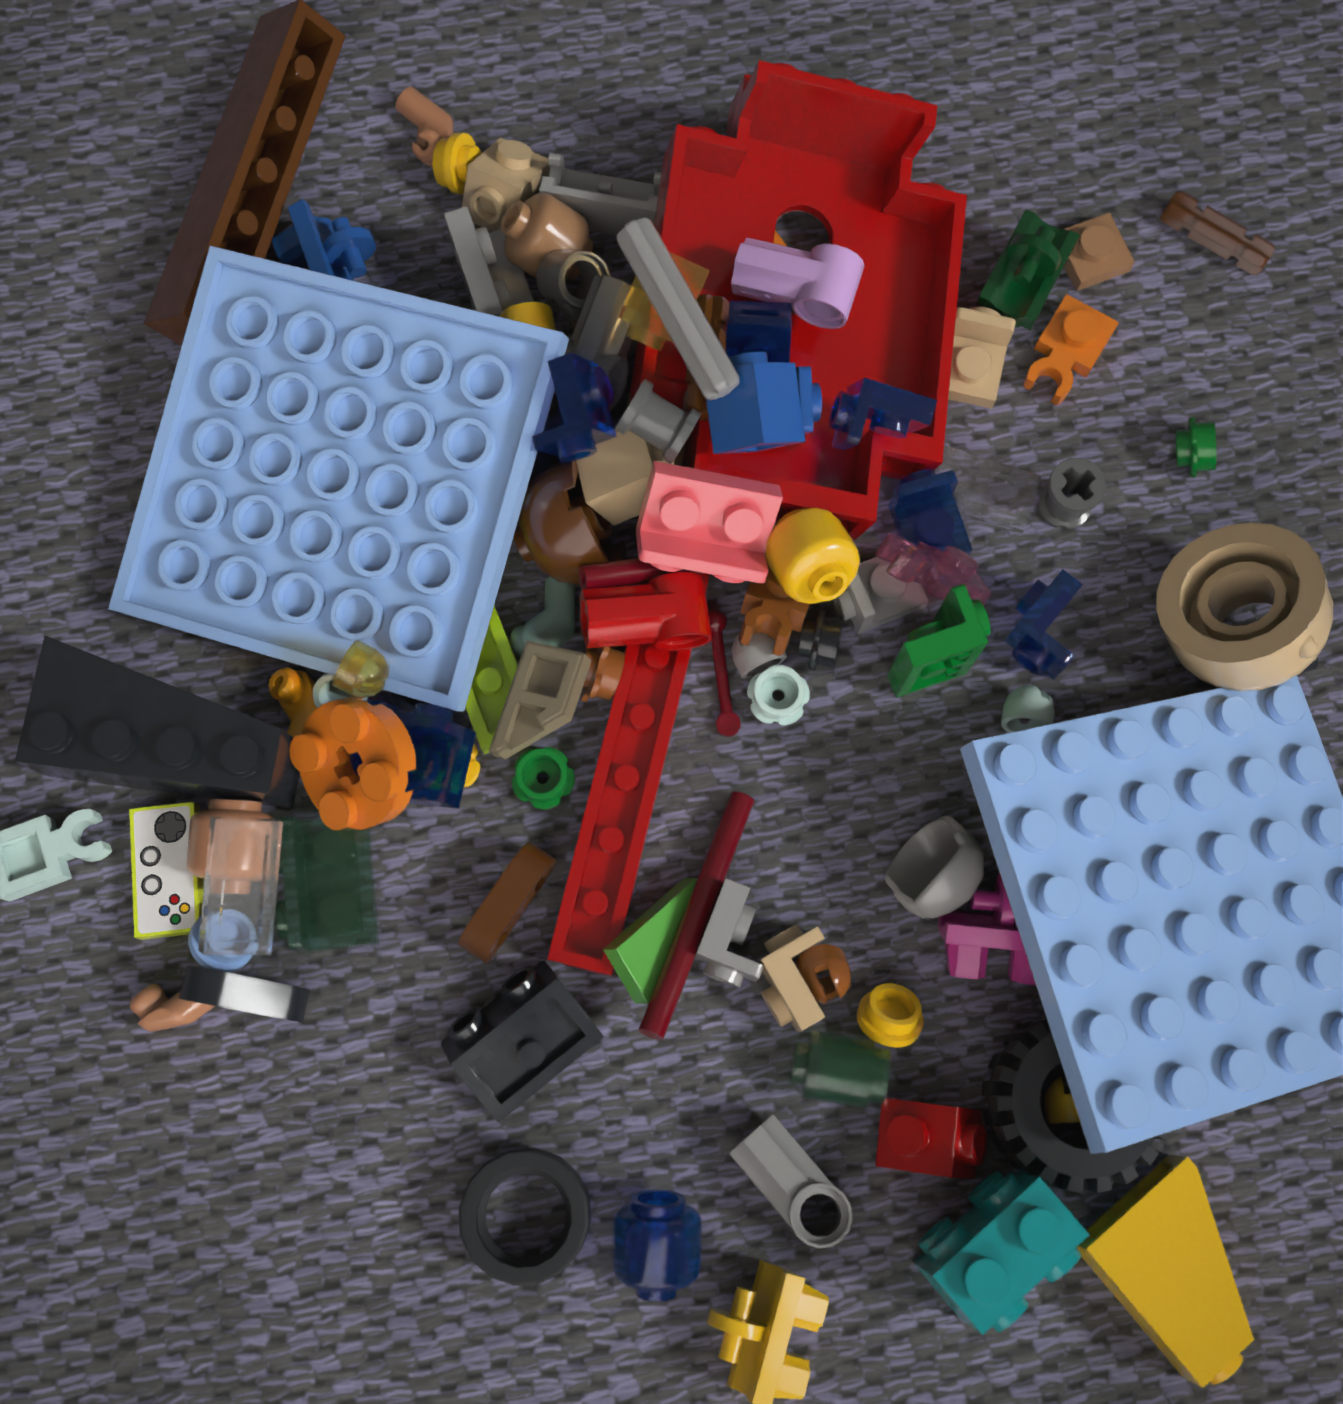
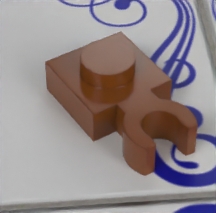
[739,564,810,656]

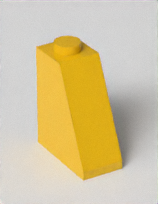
[1076,1155,1254,1388]

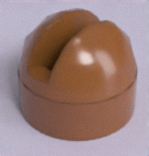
[795,944,851,1004]

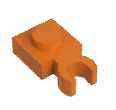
[1023,294,1119,406]

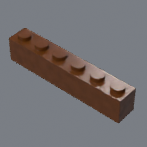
[144,0,346,346]

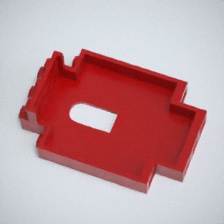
[628,60,967,540]

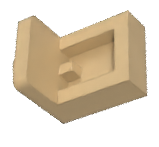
[462,137,550,232]
[759,924,825,1033]

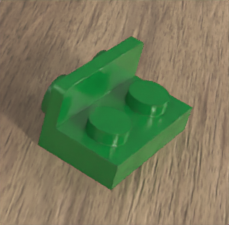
[887,583,991,698]

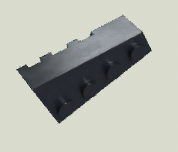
[15,636,300,808]

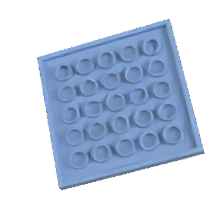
[108,246,569,712]
[960,675,1343,1154]

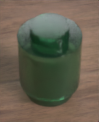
[790,1030,891,1108]

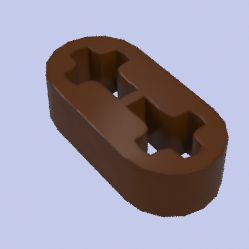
[458,842,557,963]

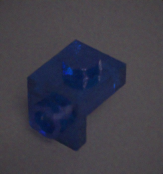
[726,301,792,363]
[532,352,617,462]
[1005,569,1083,680]

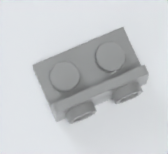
[444,206,534,317]

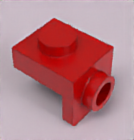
[875,1097,987,1179]

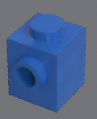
[706,352,805,454]

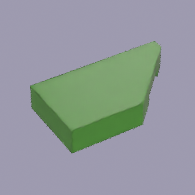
[603,878,697,1004]

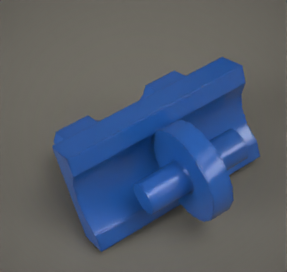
[272,199,376,281]

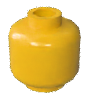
[765,508,860,604]

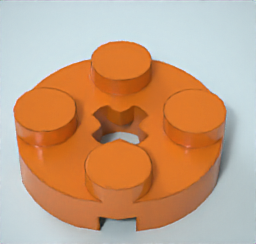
[289,696,416,831]

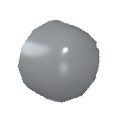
[885,816,984,919]

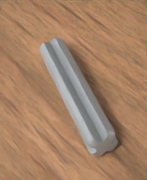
[617,217,739,401]

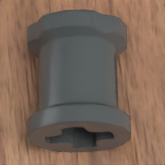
[614,379,701,464]
[1038,458,1106,530]

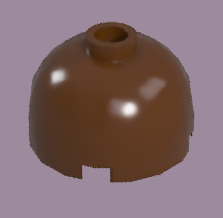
[514,455,627,585]

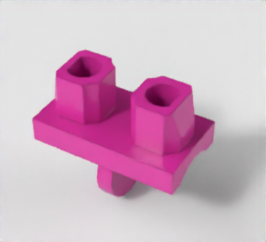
[938,873,1036,985]

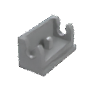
[539,153,661,236]

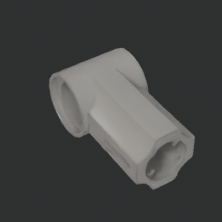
[729,1114,852,1248]

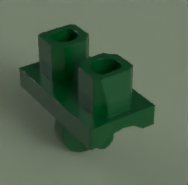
[976,209,1080,330]

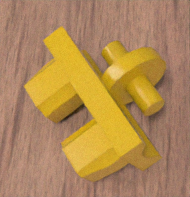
[706,1260,829,1404]

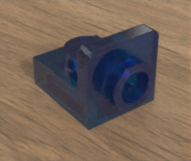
[828,377,937,450]
[888,469,973,571]

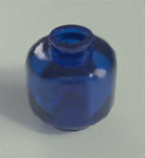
[612,1189,702,1302]

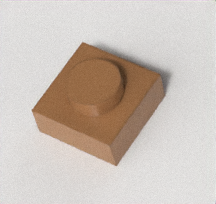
[1064,212,1135,291]

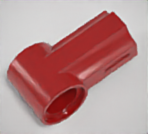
[580,572,712,651]

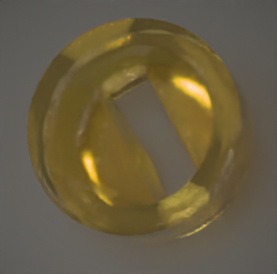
[333,640,390,698]

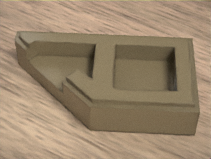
[489,640,591,760]

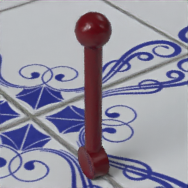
[708,609,741,737]

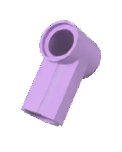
[731,237,865,329]

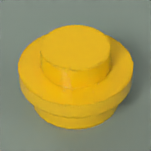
[432,133,482,194]
[857,983,924,1048]

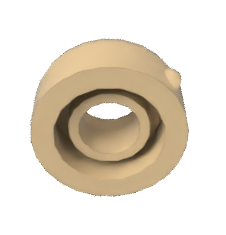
[1156,522,1333,691]

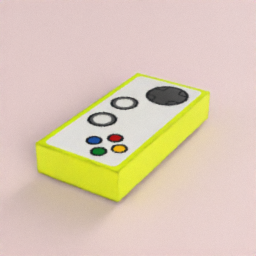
[129,802,205,940]

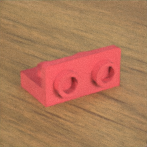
[636,461,783,583]

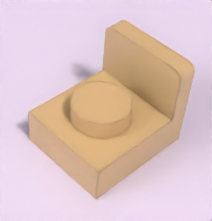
[948,307,1016,409]

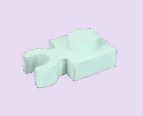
[0,809,112,902]

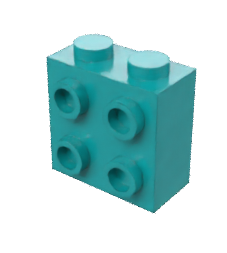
[913,1171,1090,1335]

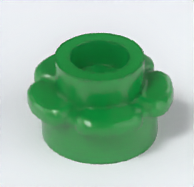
[1175,417,1217,478]
[512,747,575,810]

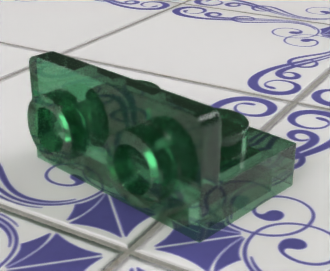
[271,816,379,954]

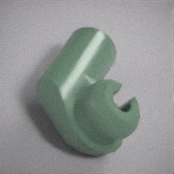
[510,577,575,658]

